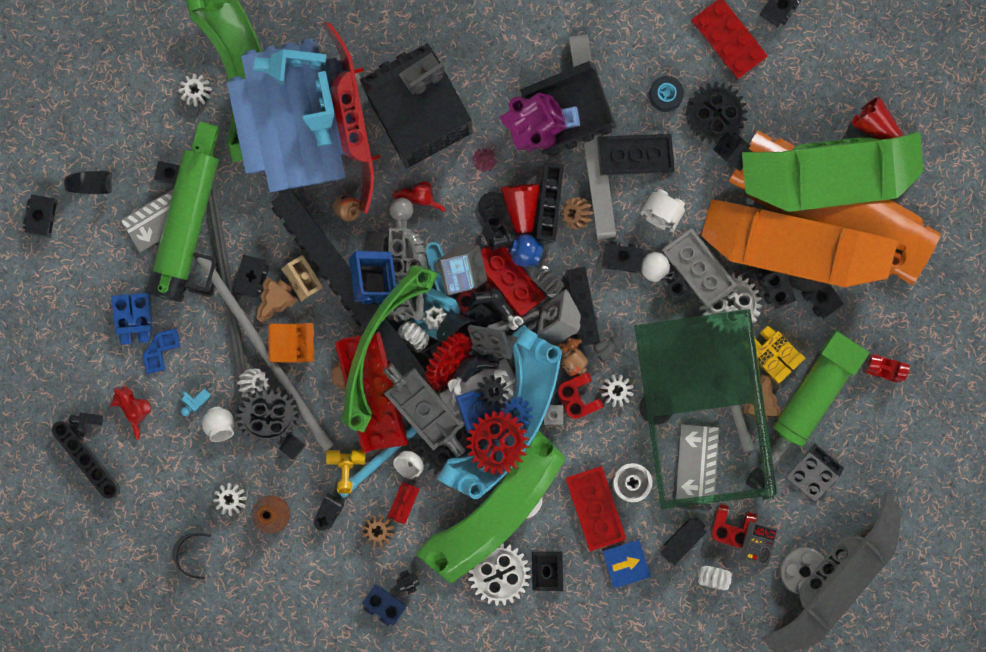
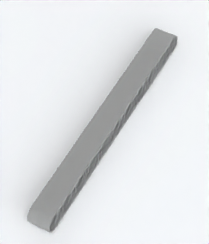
[569,34,616,240]

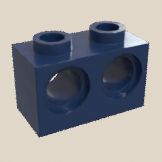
[362,584,408,626]

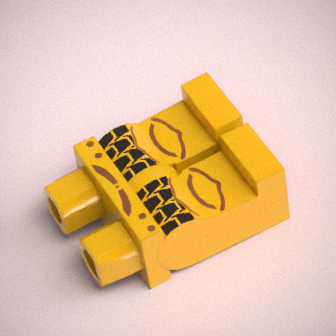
[746,326,806,384]

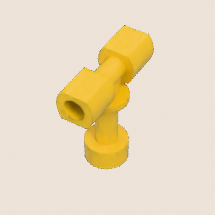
[326,450,366,494]

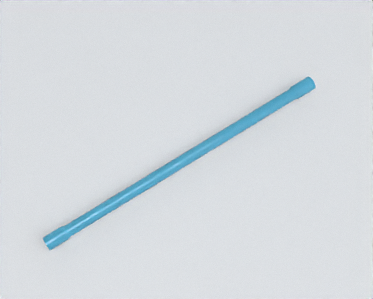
[339,324,528,498]

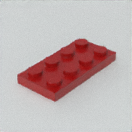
[691,0,768,80]
[481,246,546,317]
[565,466,626,551]

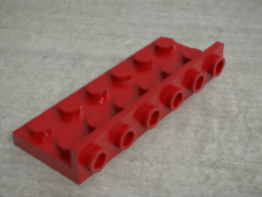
[335,332,408,453]

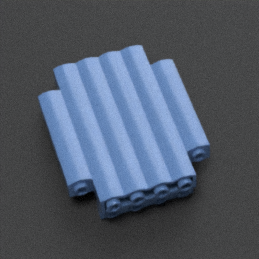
[227,39,354,194]

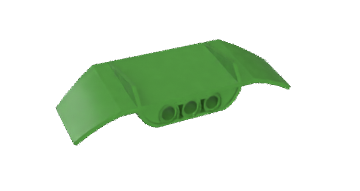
[742,131,923,212]

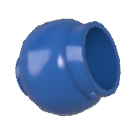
[508,235,543,267]

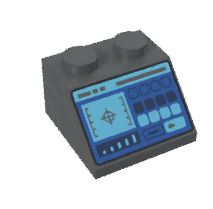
[438,243,487,295]

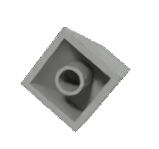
[537,290,581,345]

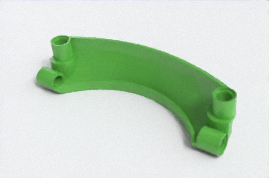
[185,0,262,163]
[341,265,438,432]
[415,430,565,583]

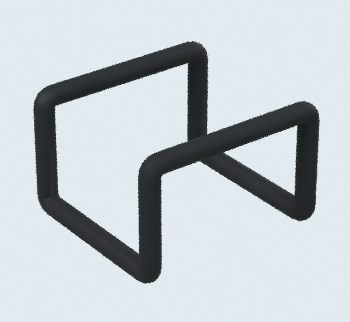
[184,253,219,297]

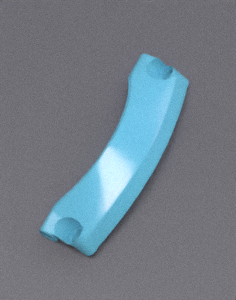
[437,327,562,499]

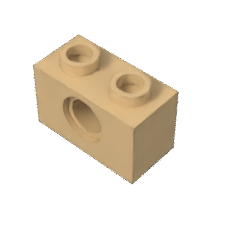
[281,255,323,302]

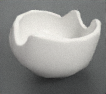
[641,251,670,282]
[393,451,424,480]

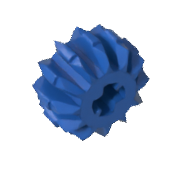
[501,397,533,430]

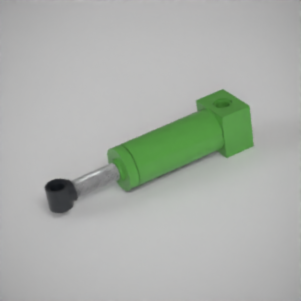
[745,329,870,494]

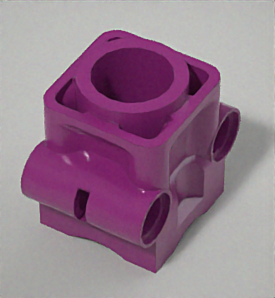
[500,93,567,152]

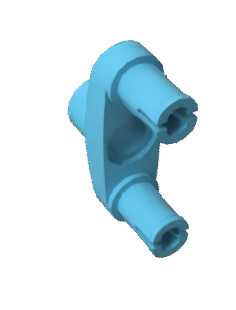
[426,242,447,295]

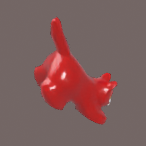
[392,181,446,212]
[110,386,151,440]

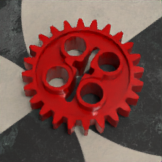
[424,332,473,391]
[466,411,530,475]

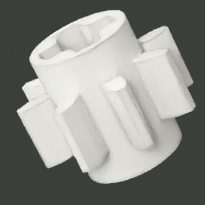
[423,306,447,330]

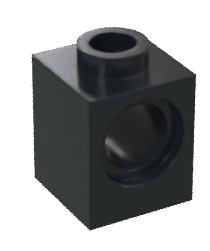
[154,161,180,186]
[660,271,692,305]

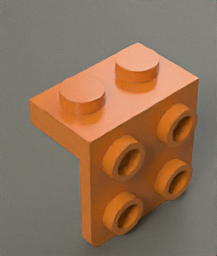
[268,323,315,363]

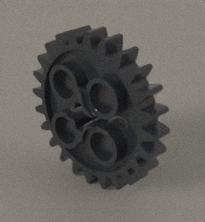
[685,82,748,144]
[236,385,299,444]
[418,425,472,476]

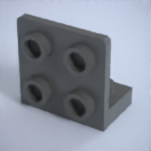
[399,53,445,95]
[468,325,518,359]

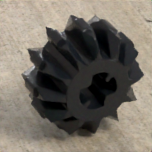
[475,375,508,408]

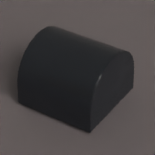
[279,433,306,460]

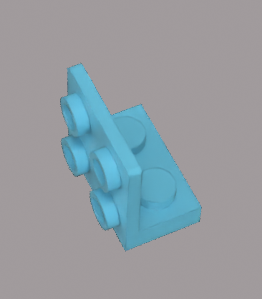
[410,288,461,341]

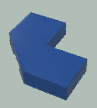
[143,329,181,374]

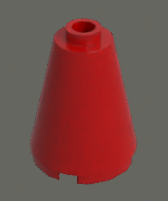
[851,97,904,140]
[502,184,540,236]

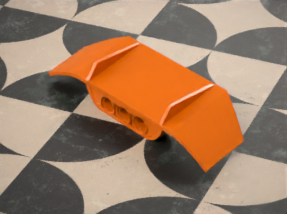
[701,199,898,288]

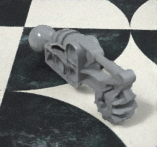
[388,197,429,322]

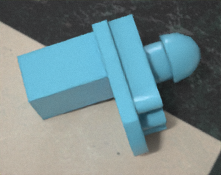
[181,389,211,416]

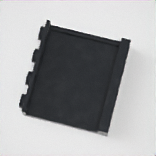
[520,61,616,157]

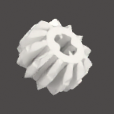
[179,74,212,107]
[397,321,429,353]
[237,368,270,398]
[601,375,633,407]
[213,483,247,516]
[698,566,732,590]

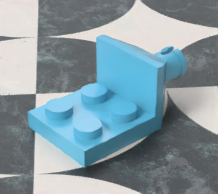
[253,49,326,86]
[303,71,334,147]

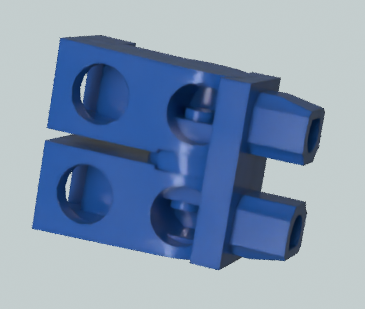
[111,293,153,345]

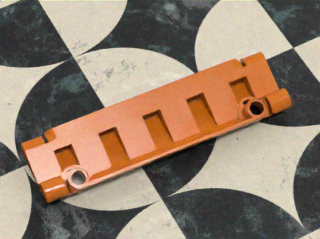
[728,130,942,285]

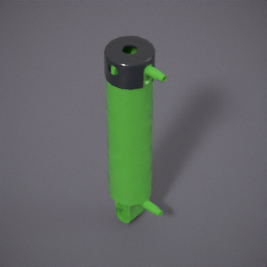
[146,122,219,302]

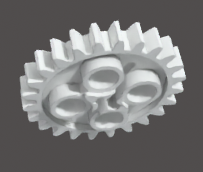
[699,273,762,335]
[468,543,531,606]

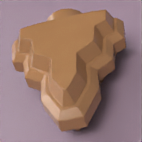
[256,277,298,322]
[742,375,781,422]

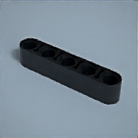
[52,421,120,499]

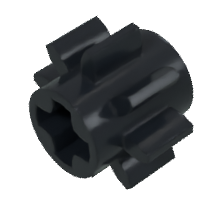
[396,570,420,595]

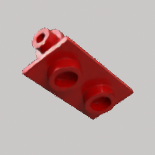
[387,481,420,524]

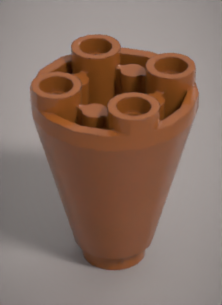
[252,495,290,534]

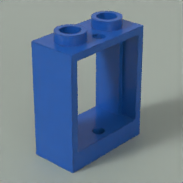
[349,251,396,304]

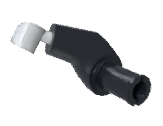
[471,288,523,330]
[448,354,500,395]

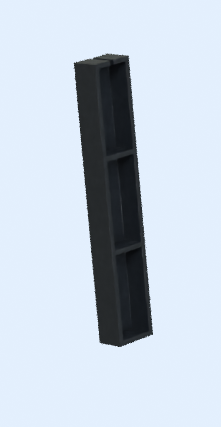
[271,188,426,378]

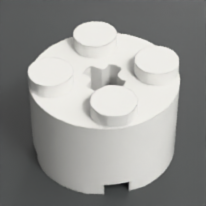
[640,189,685,232]
[612,463,652,502]

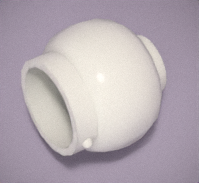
[202,407,235,442]

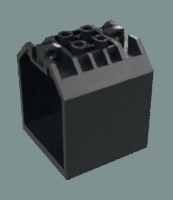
[359,43,473,169]

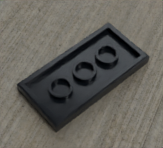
[597,134,675,176]

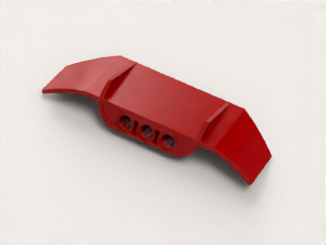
[322,22,381,214]

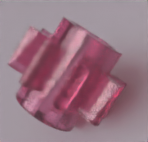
[472,148,497,172]

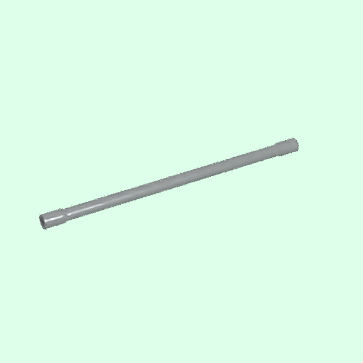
[196,254,334,452]

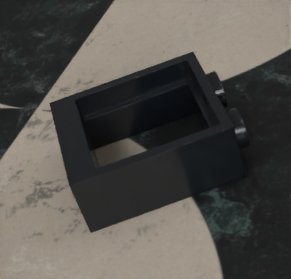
[658,518,707,566]

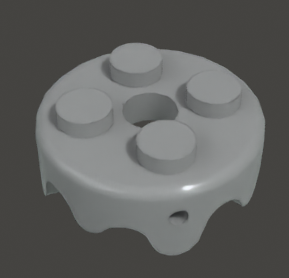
[779,547,829,595]

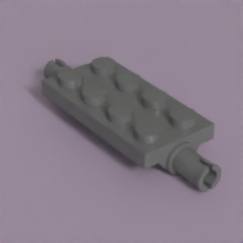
[382,363,466,457]

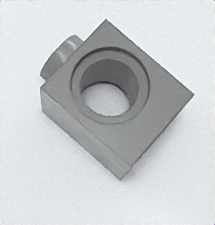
[543,405,563,425]

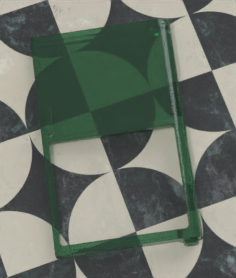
[634,309,777,509]

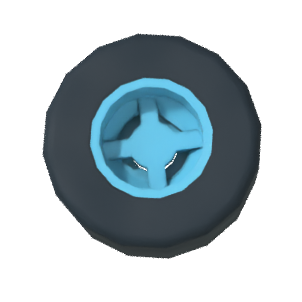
[649,76,684,112]

